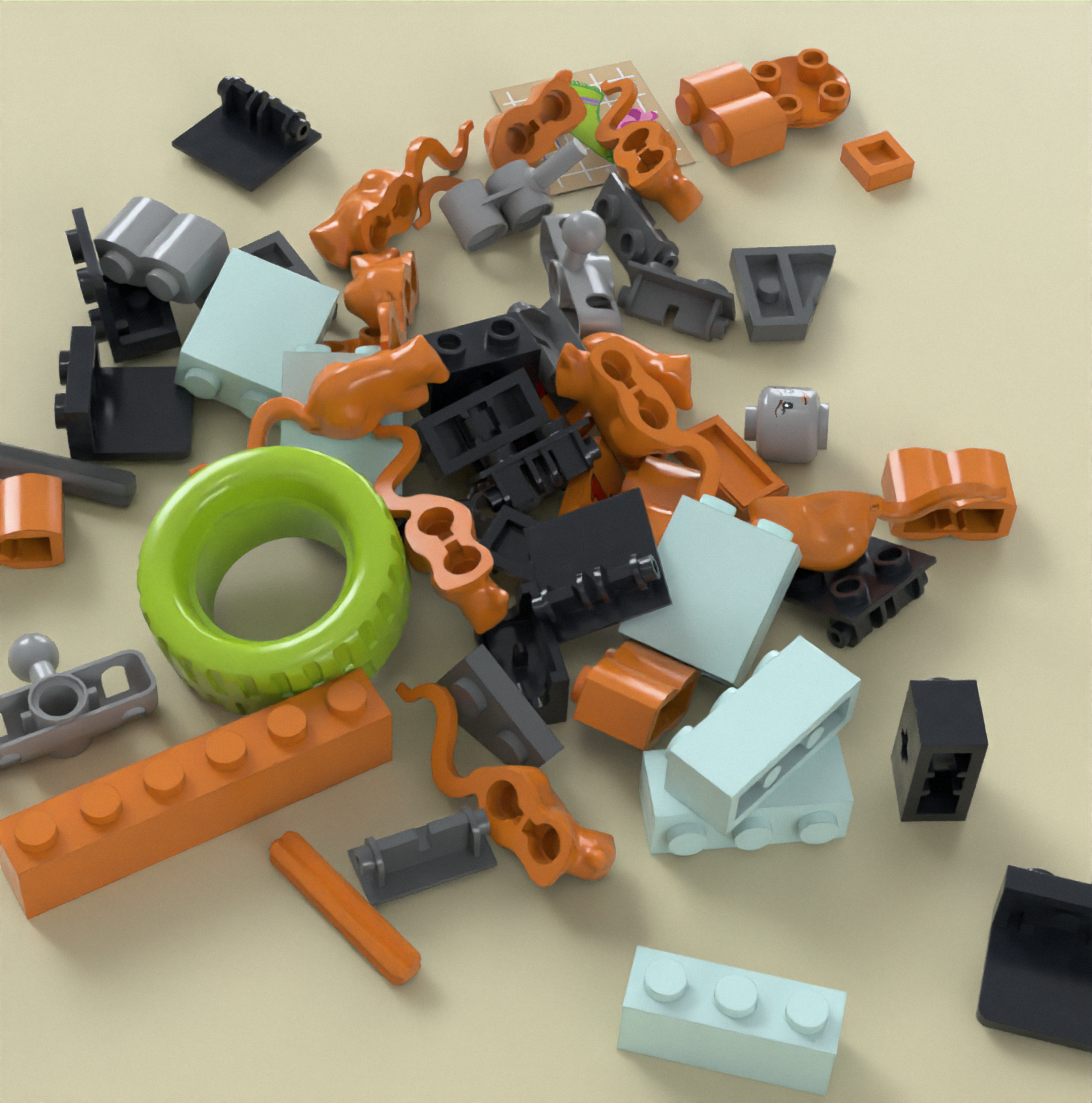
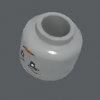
[744,386,829,464]

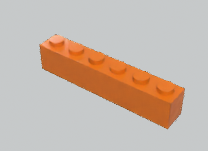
[0,667,393,920]

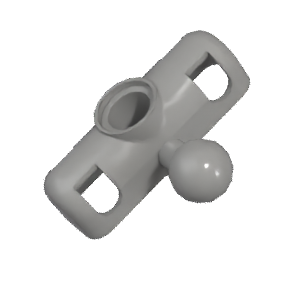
[539,209,624,340]
[0,633,158,769]

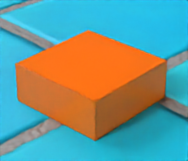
[840,130,915,192]

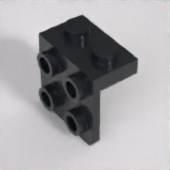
[65,207,182,364]
[54,326,194,461]
[976,865,1092,1053]

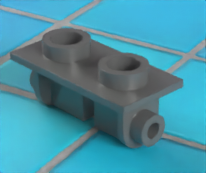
[591,172,679,272]
[617,260,736,342]
[507,298,588,415]
[347,806,498,907]

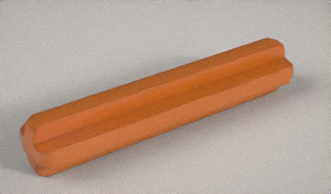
[269,831,421,986]

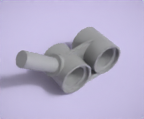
[439,138,587,252]

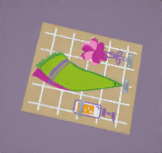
[489,60,695,196]

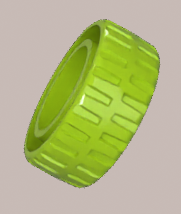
[137,446,412,715]

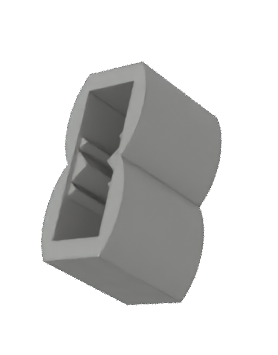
[93,197,230,304]

